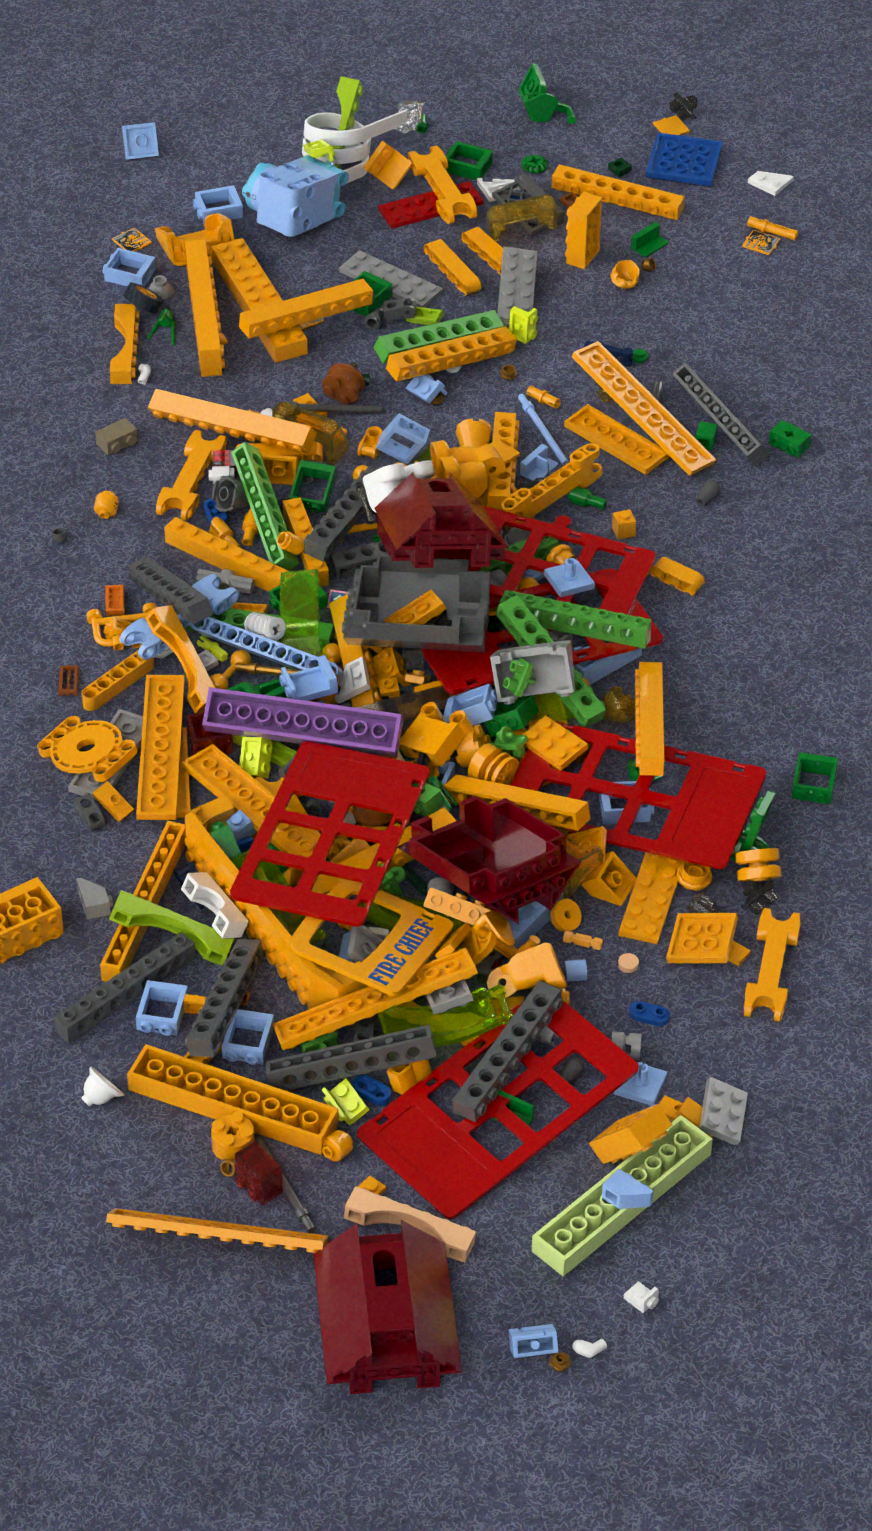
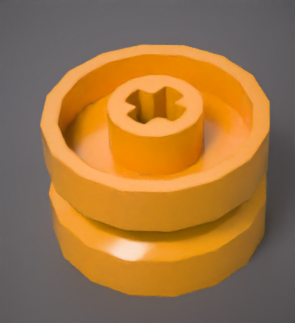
[735,848,782,882]

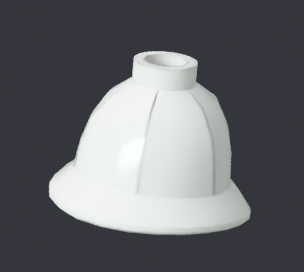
[81,1066,124,1107]

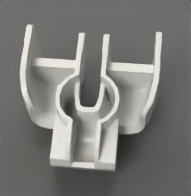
[363,460,435,513]

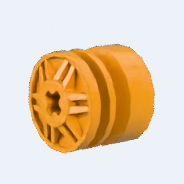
[468,743,519,785]

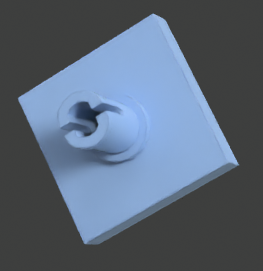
[122,122,159,160]
[544,558,595,598]
[614,1062,667,1106]

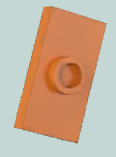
[105,585,125,616]

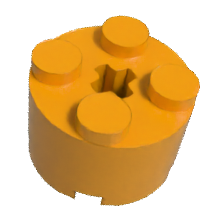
[455,724,492,768]
[211,1112,255,1162]

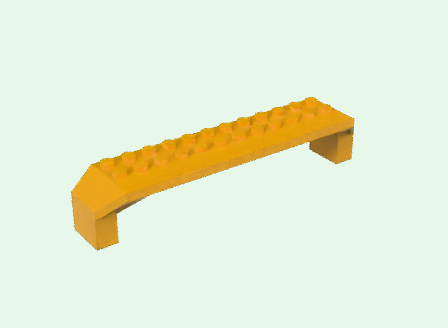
[184,795,368,1009]

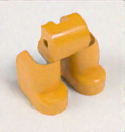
[430,440,506,498]
[487,943,568,998]

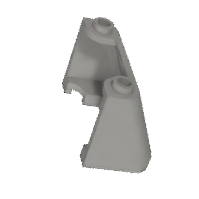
[490,640,575,704]

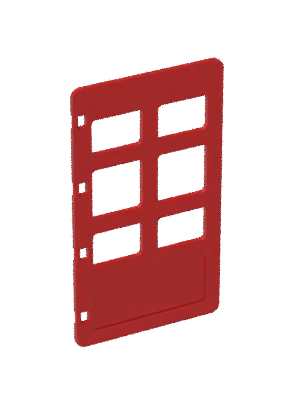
[434,506,656,615]
[419,568,663,694]
[510,721,766,869]
[230,741,430,927]
[357,1000,639,1219]

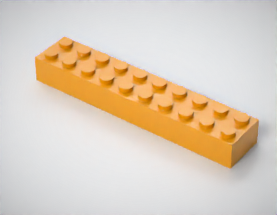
[211,238,308,363]
[185,239,225,377]
[127,1044,339,1155]

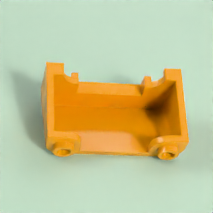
[155,213,235,266]

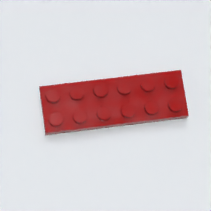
[378,181,484,229]

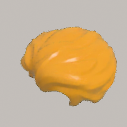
[610,260,640,289]

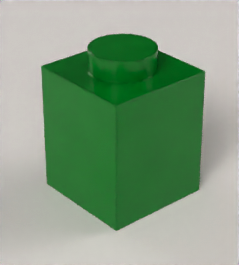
[695,421,718,450]

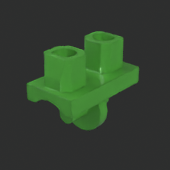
[502,658,537,697]
[491,726,528,758]
[379,864,406,896]
[300,1031,338,1053]

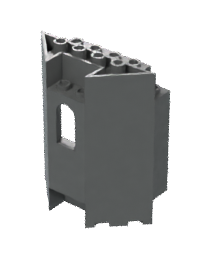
[342,555,491,653]

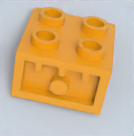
[363,141,413,189]
[371,647,411,687]

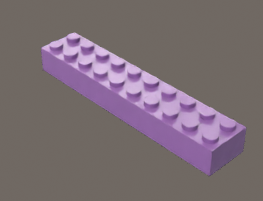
[202,687,404,758]

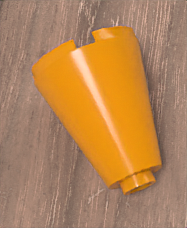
[455,418,491,449]

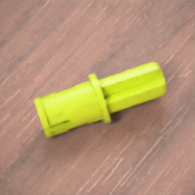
[197,635,228,662]

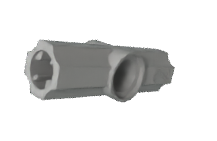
[196,569,255,594]

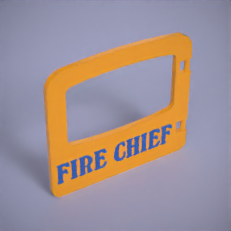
[290,880,454,996]

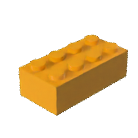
[565,192,602,270]
[588,1104,672,1164]

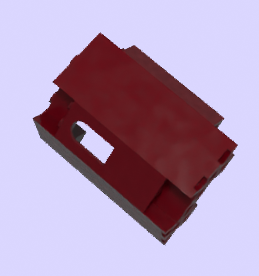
[374,472,510,568]
[397,796,582,925]
[313,1220,462,1394]

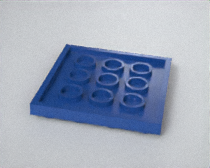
[646,133,723,186]

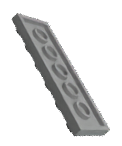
[497,246,537,329]
[339,250,443,308]
[68,709,143,801]
[425,938,473,1014]

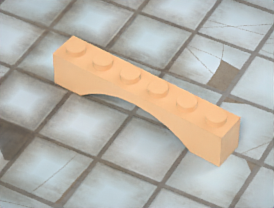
[344,1186,476,1263]

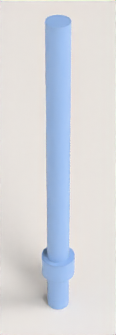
[518,394,569,465]

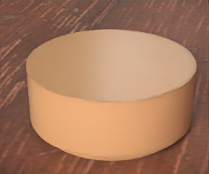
[618,953,639,973]

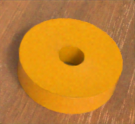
[550,899,582,932]

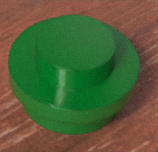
[631,349,648,363]

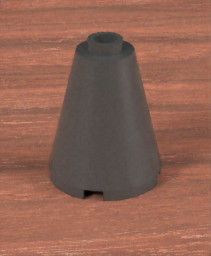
[212,476,250,512]

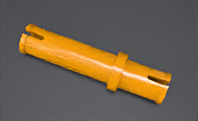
[747,216,798,241]

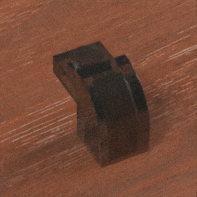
[402,648,426,671]

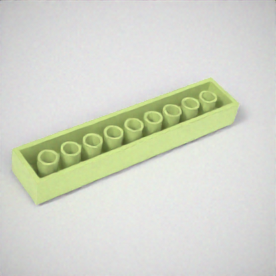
[532,1115,712,1277]

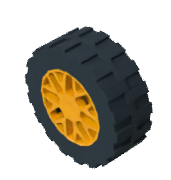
[123,282,163,314]

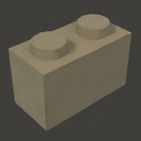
[95,418,138,455]

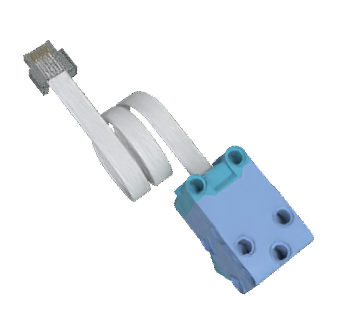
[242,99,424,237]

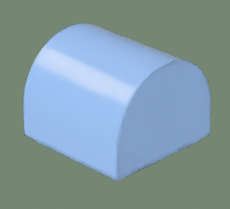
[564,959,587,982]

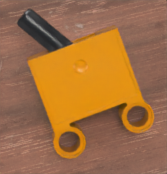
[399,702,473,767]

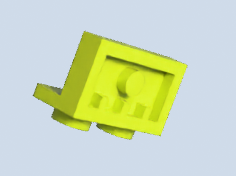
[303,139,335,162]
[509,306,538,344]
[239,737,273,779]
[322,1078,370,1125]

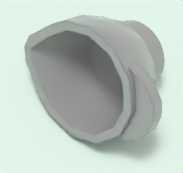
[148,275,175,300]
[504,527,531,546]

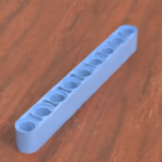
[190,617,343,684]

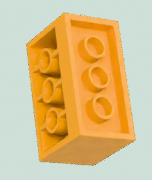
[0,877,64,964]

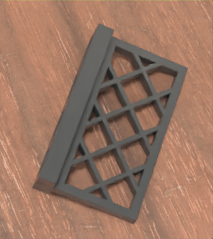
[492,173,564,235]

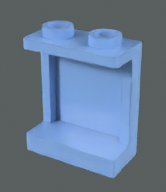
[279,655,338,701]

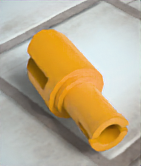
[241,508,259,546]
[209,517,241,548]

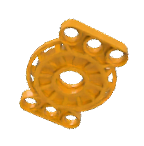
[37,716,138,782]

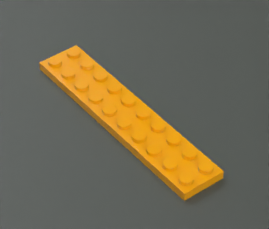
[572,341,716,476]
[136,675,185,820]
[182,744,335,857]
[272,948,478,1050]
[106,1208,329,1253]

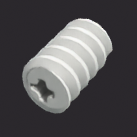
[244,612,286,641]

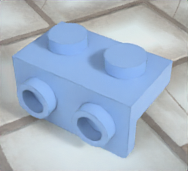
[406,374,448,404]

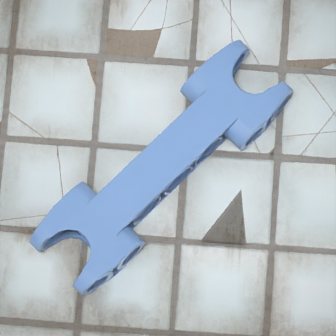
[120,574,240,660]

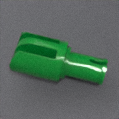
[567,486,608,510]

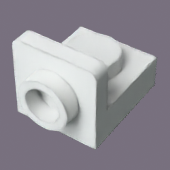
[624,1281,659,1313]

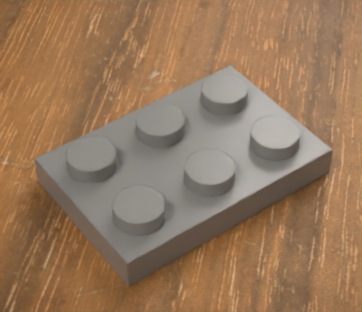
[347,925,384,962]
[699,1077,748,1145]

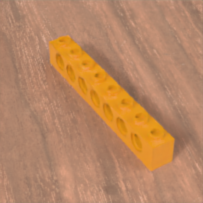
[551,164,685,220]
[386,326,517,382]
[487,412,519,510]

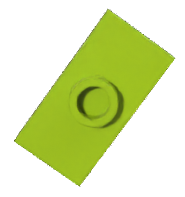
[406,306,444,325]

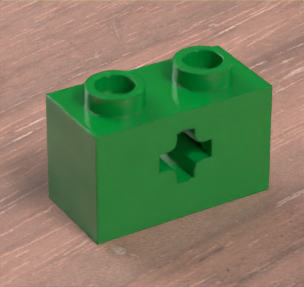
[769,420,812,458]

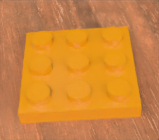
[666,913,738,963]

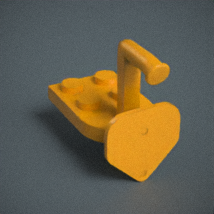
[452,910,540,965]

